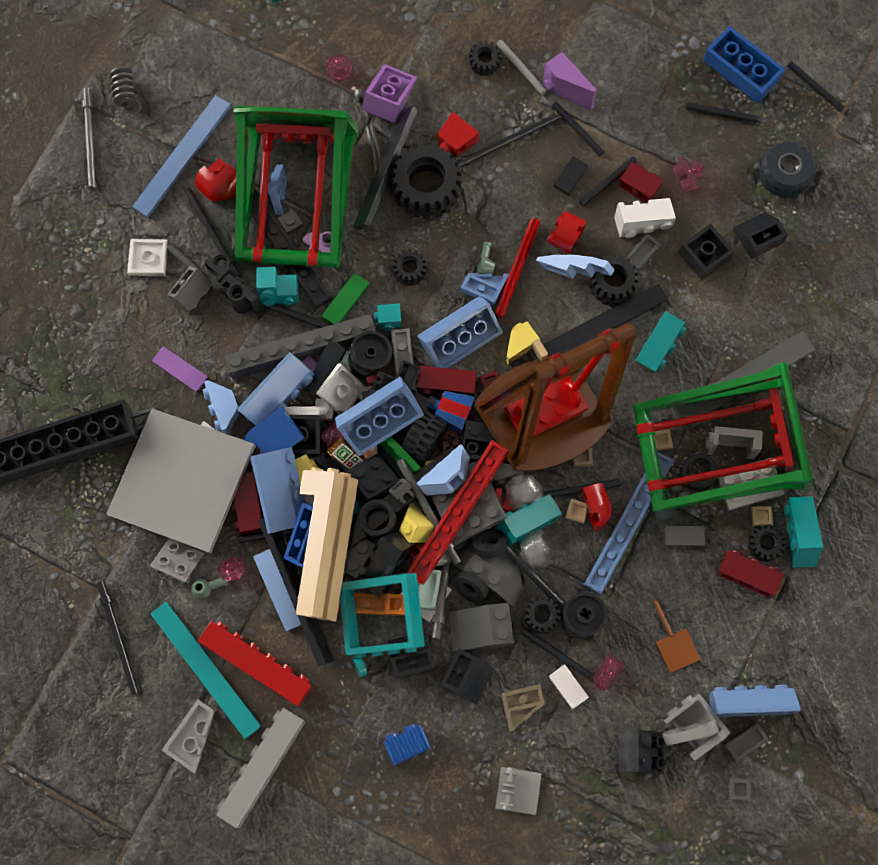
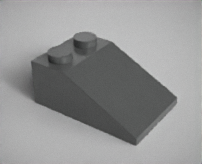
[449,603,514,652]

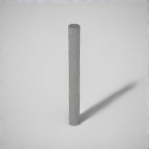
[496,40,547,95]

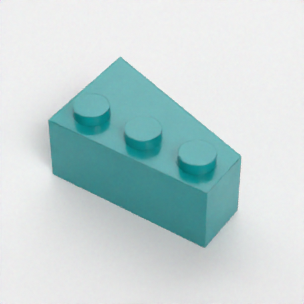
[636,311,687,372]
[495,494,562,547]
[784,496,823,568]

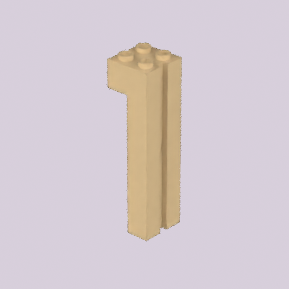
[296,468,358,621]

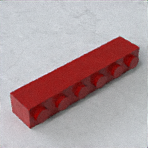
[198,621,313,708]

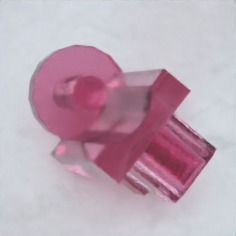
[672,156,705,192]
[592,652,626,691]

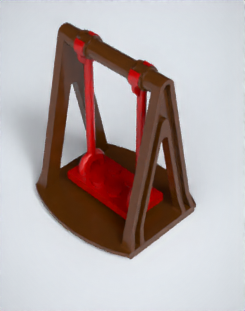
[475,323,636,472]

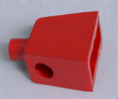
[437,112,479,157]

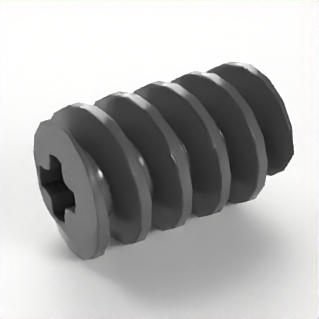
[110,66,137,108]

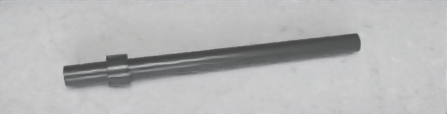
[82,88,96,189]
[397,459,461,565]
[432,563,451,640]

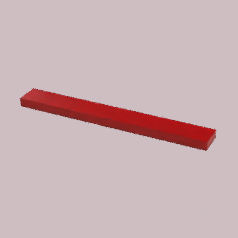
[406,440,510,585]

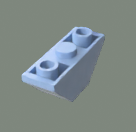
[202,380,239,435]
[417,444,470,496]

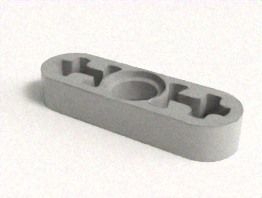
[662,721,719,745]

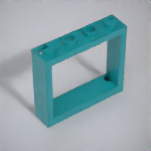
[340,573,425,658]

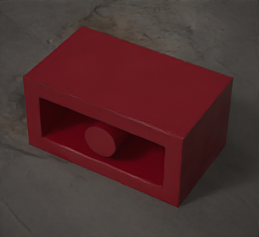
[618,162,663,204]

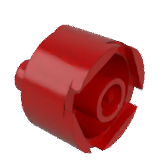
[547,211,587,255]

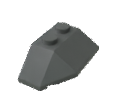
[450,541,523,607]

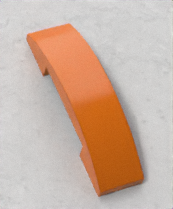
[338,593,405,616]

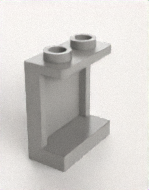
[705,426,762,460]
[664,694,730,761]

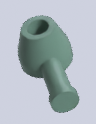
[477,242,495,274]
[191,576,228,599]

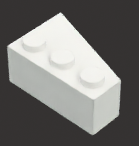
[614,198,676,238]

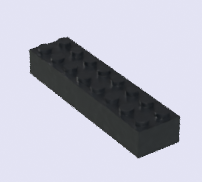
[0,399,139,485]

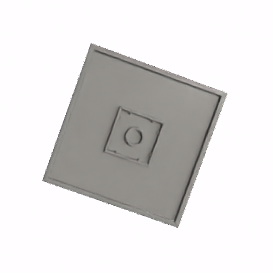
[106,409,256,554]

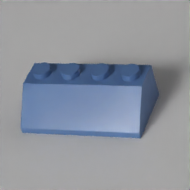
[417,296,503,368]
[237,352,315,425]
[335,377,424,456]
[250,447,304,534]
[709,685,801,717]

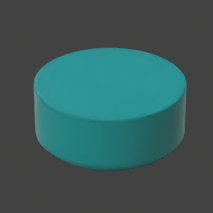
[353,658,367,678]

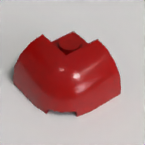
[195,158,236,202]
[582,483,612,532]

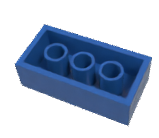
[703,26,785,103]

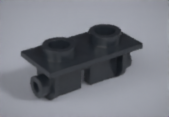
[314,448,348,473]

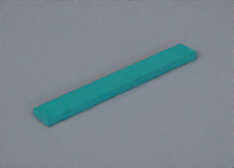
[151,602,262,740]

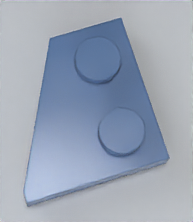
[268,165,287,215]
[460,273,509,306]

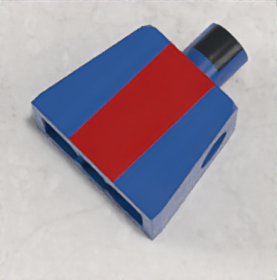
[427,391,475,436]

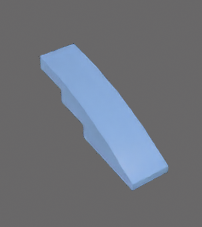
[536,255,614,279]
[253,549,301,631]

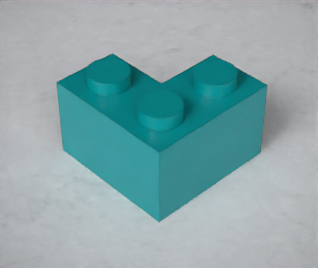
[256,267,298,306]

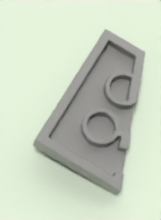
[162,699,215,774]

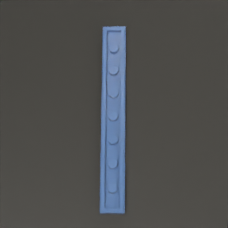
[132,95,231,218]
[584,451,674,595]

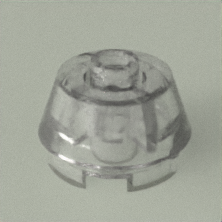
[506,474,543,509]
[520,529,554,568]

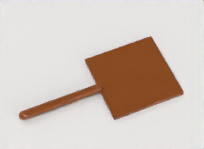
[654,601,701,673]

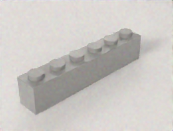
[216,708,305,829]

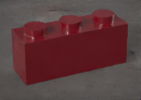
[417,366,477,397]
[231,472,263,535]
[716,550,784,599]

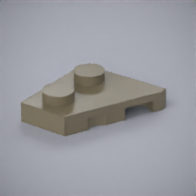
[501,684,545,732]

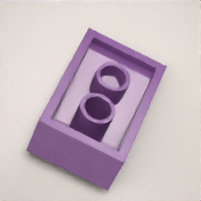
[543,52,597,110]
[362,64,417,123]

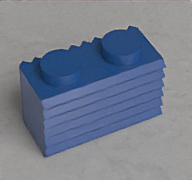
[383,723,431,766]

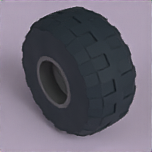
[759,141,816,198]

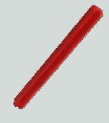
[495,218,540,318]

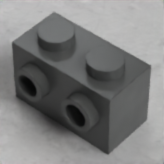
[167,267,212,312]

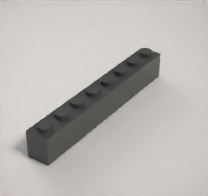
[224,314,376,380]
[673,331,816,430]

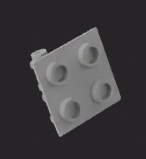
[150,538,204,584]
[495,767,542,815]

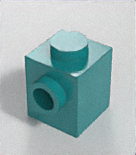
[374,303,402,331]

